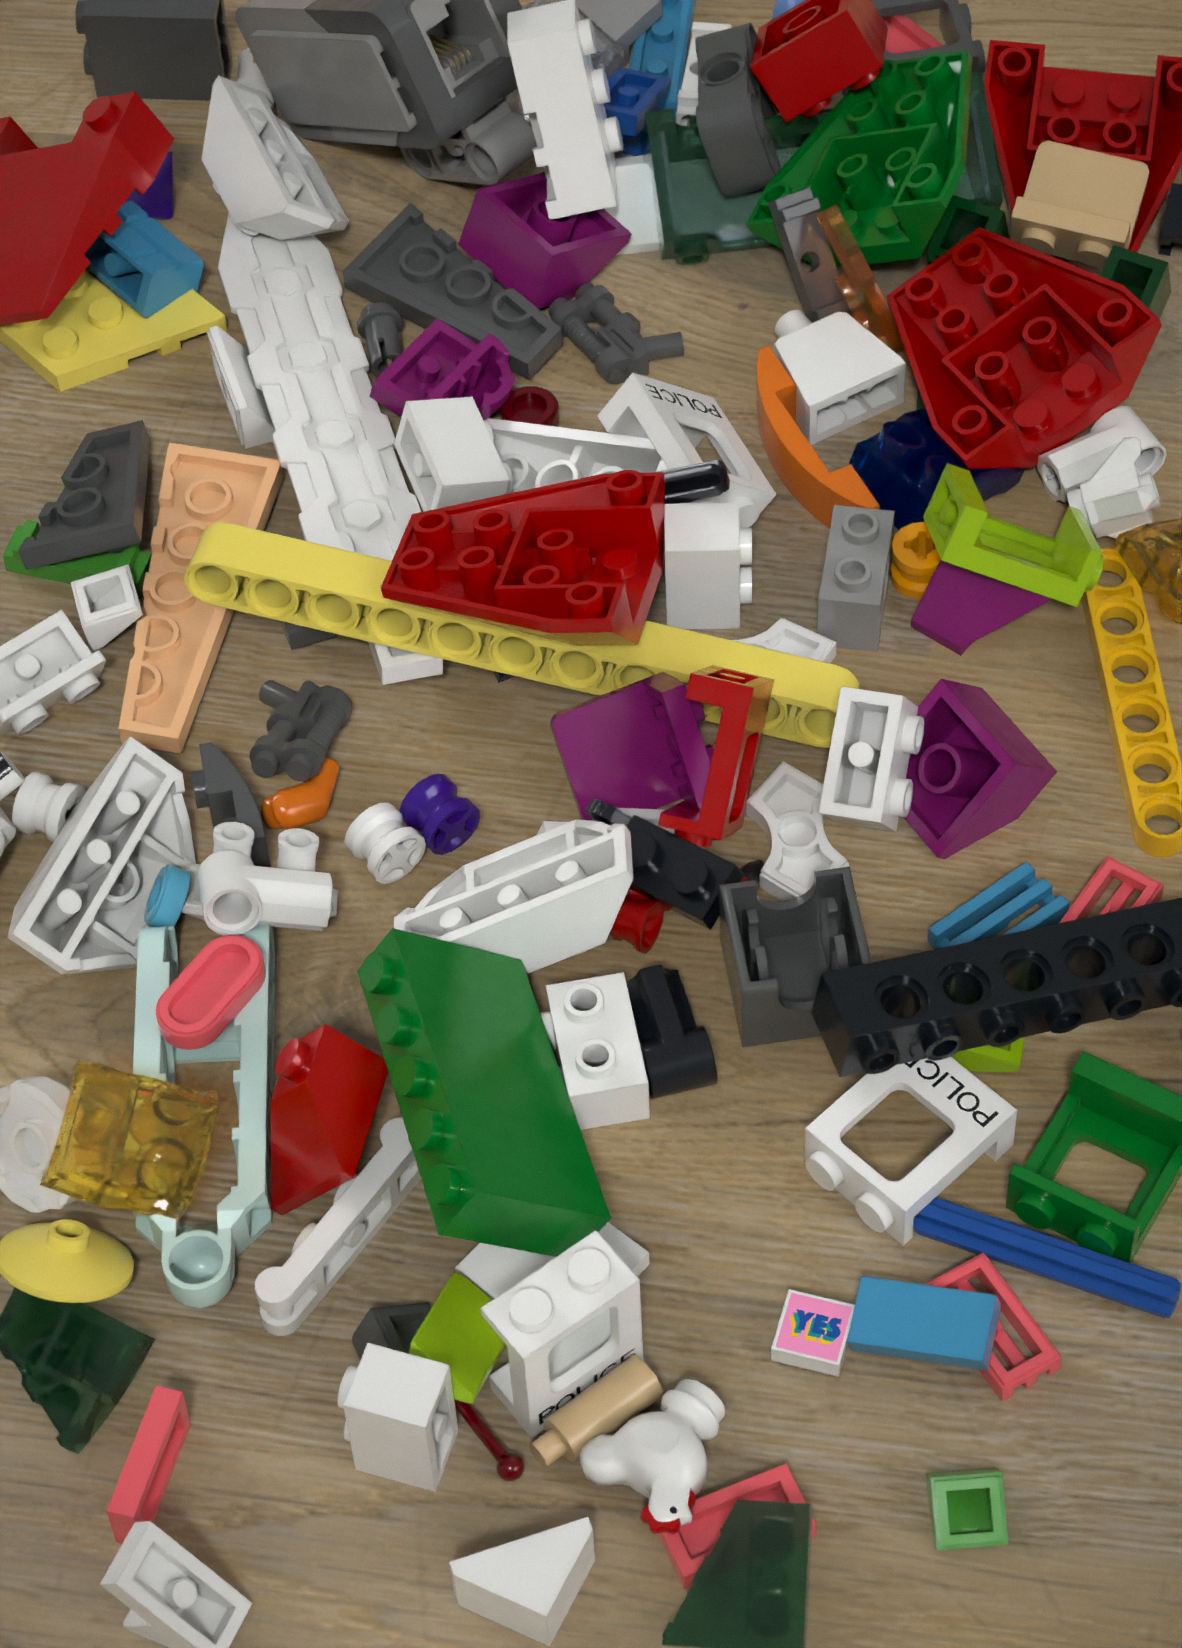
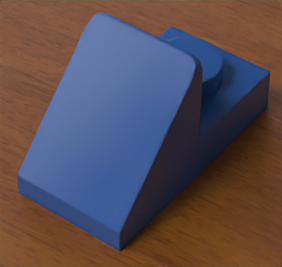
[604,67,671,158]

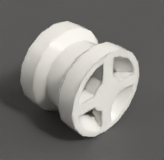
[12,772,86,843]
[344,803,426,884]

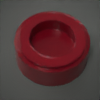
[500,386,559,427]

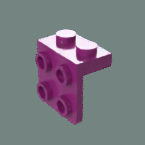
[550,672,714,821]

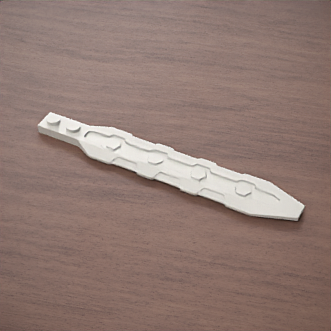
[218,213,443,685]

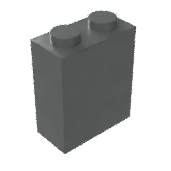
[75,0,233,101]

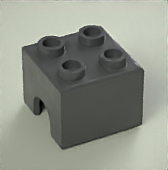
[719,867,872,1047]

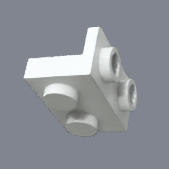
[0,610,106,737]

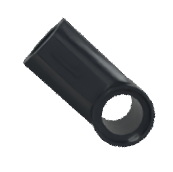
[626,965,717,1099]

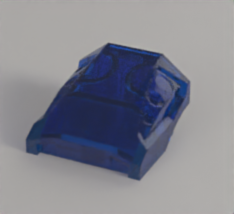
[849,408,1025,530]

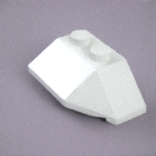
[201,75,349,240]
[7,736,196,974]
[394,819,633,975]

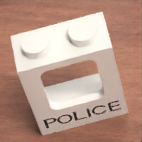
[597,372,776,528]
[804,1056,1017,1246]
[481,1230,644,1438]

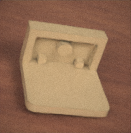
[1011,141,1149,267]

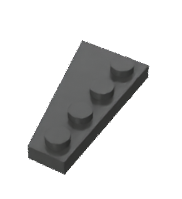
[342,203,563,380]

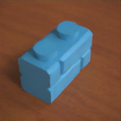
[84,201,204,318]

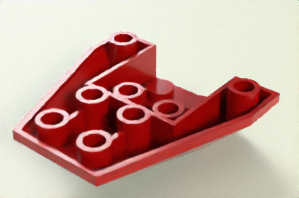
[983,40,1182,255]
[886,227,1162,469]
[381,470,665,645]

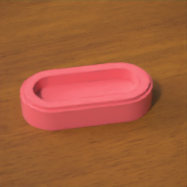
[156,935,266,1050]

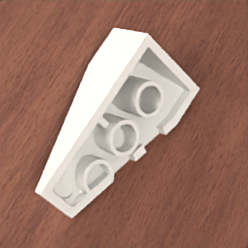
[485,418,668,541]

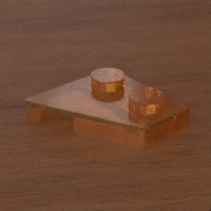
[816,204,905,354]

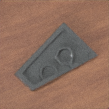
[18,420,150,570]

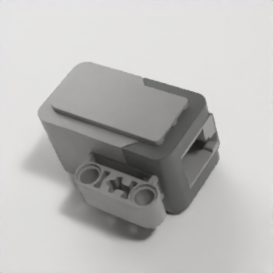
[236,0,537,185]

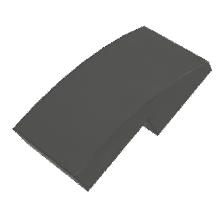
[191,742,271,867]

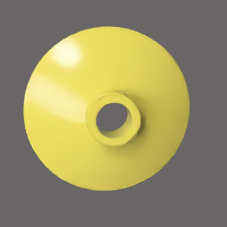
[0,1219,134,1303]

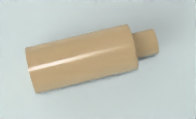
[529,1355,663,1468]

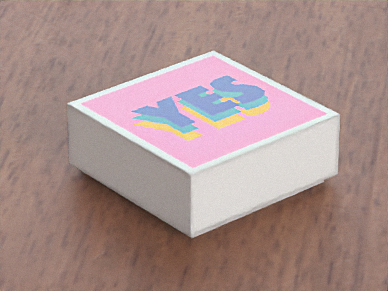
[771,1289,855,1377]

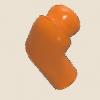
[261,757,339,829]

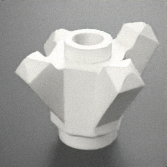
[1067,437,1161,547]

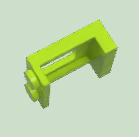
[923,463,1104,607]

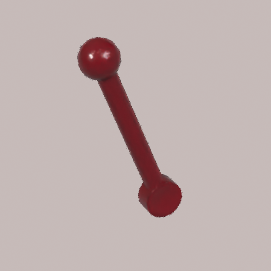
[454,1400,524,1481]

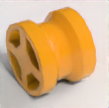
[890,522,941,600]

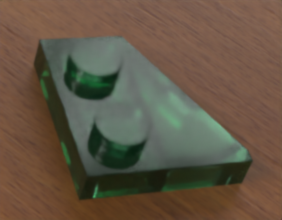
[662,1500,813,1648]

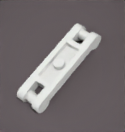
[255,1117,421,1336]

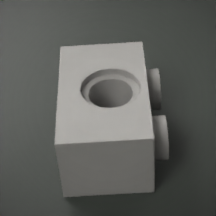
[817,505,895,652]

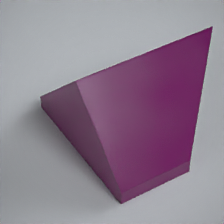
[911,545,1051,656]

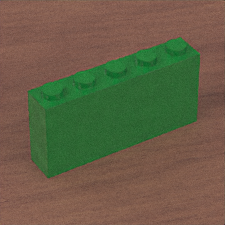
[357,928,611,1257]

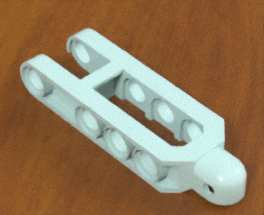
[128,924,276,1309]

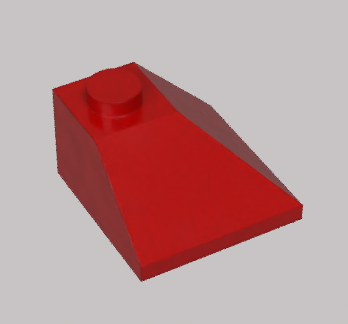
[270,1024,388,1215]

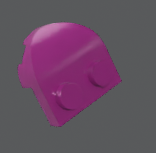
[369,318,515,420]

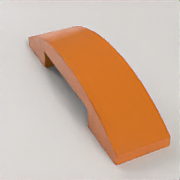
[757,346,880,528]

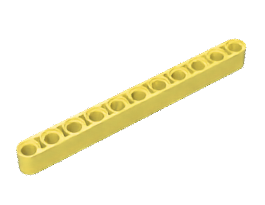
[184,522,859,748]

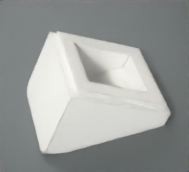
[70,564,143,652]

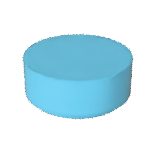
[144,865,191,927]

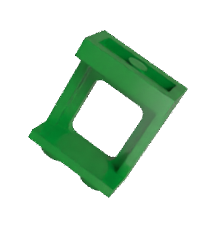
[1006,1051,1182,1263]

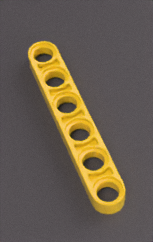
[1081,548,1182,857]

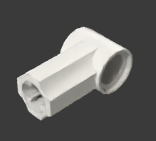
[1037,406,1167,503]
[198,850,333,935]

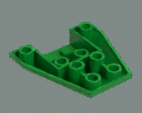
[746,50,973,268]

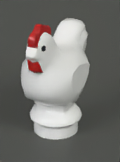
[580,1379,725,1534]

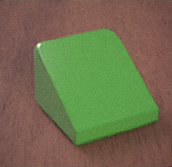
[926,1468,1009,1550]

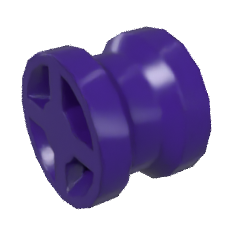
[399,774,480,855]

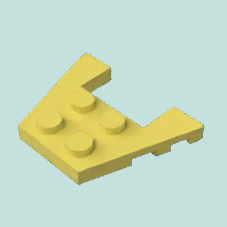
[0,270,227,392]

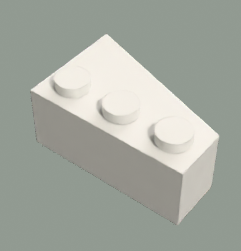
[507,0,623,220]

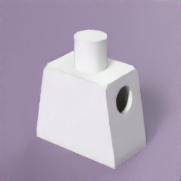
[773,310,906,445]

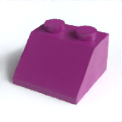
[458,172,632,309]
[903,679,1057,859]

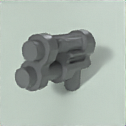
[548,283,684,385]
[249,680,352,782]

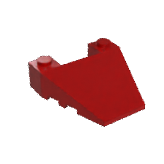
[0,91,175,326]

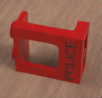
[658,665,774,847]

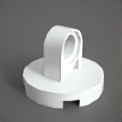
[0,1076,114,1213]

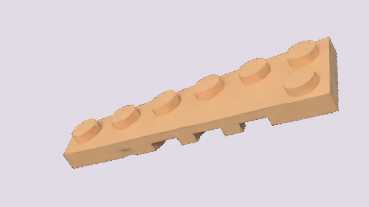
[118,443,284,754]

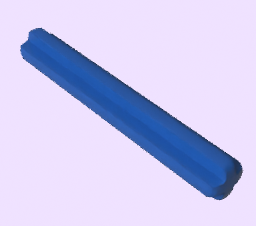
[913,1197,1181,1318]

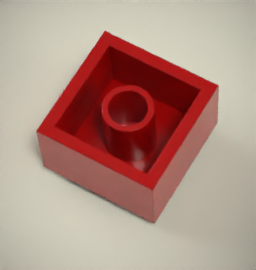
[750,0,888,122]

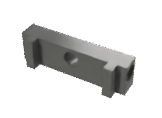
[768,187,854,323]

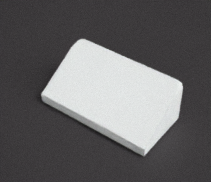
[207,326,275,449]

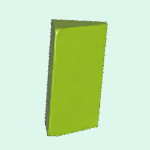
[409,1272,506,1404]

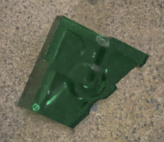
[0,1288,155,1454]

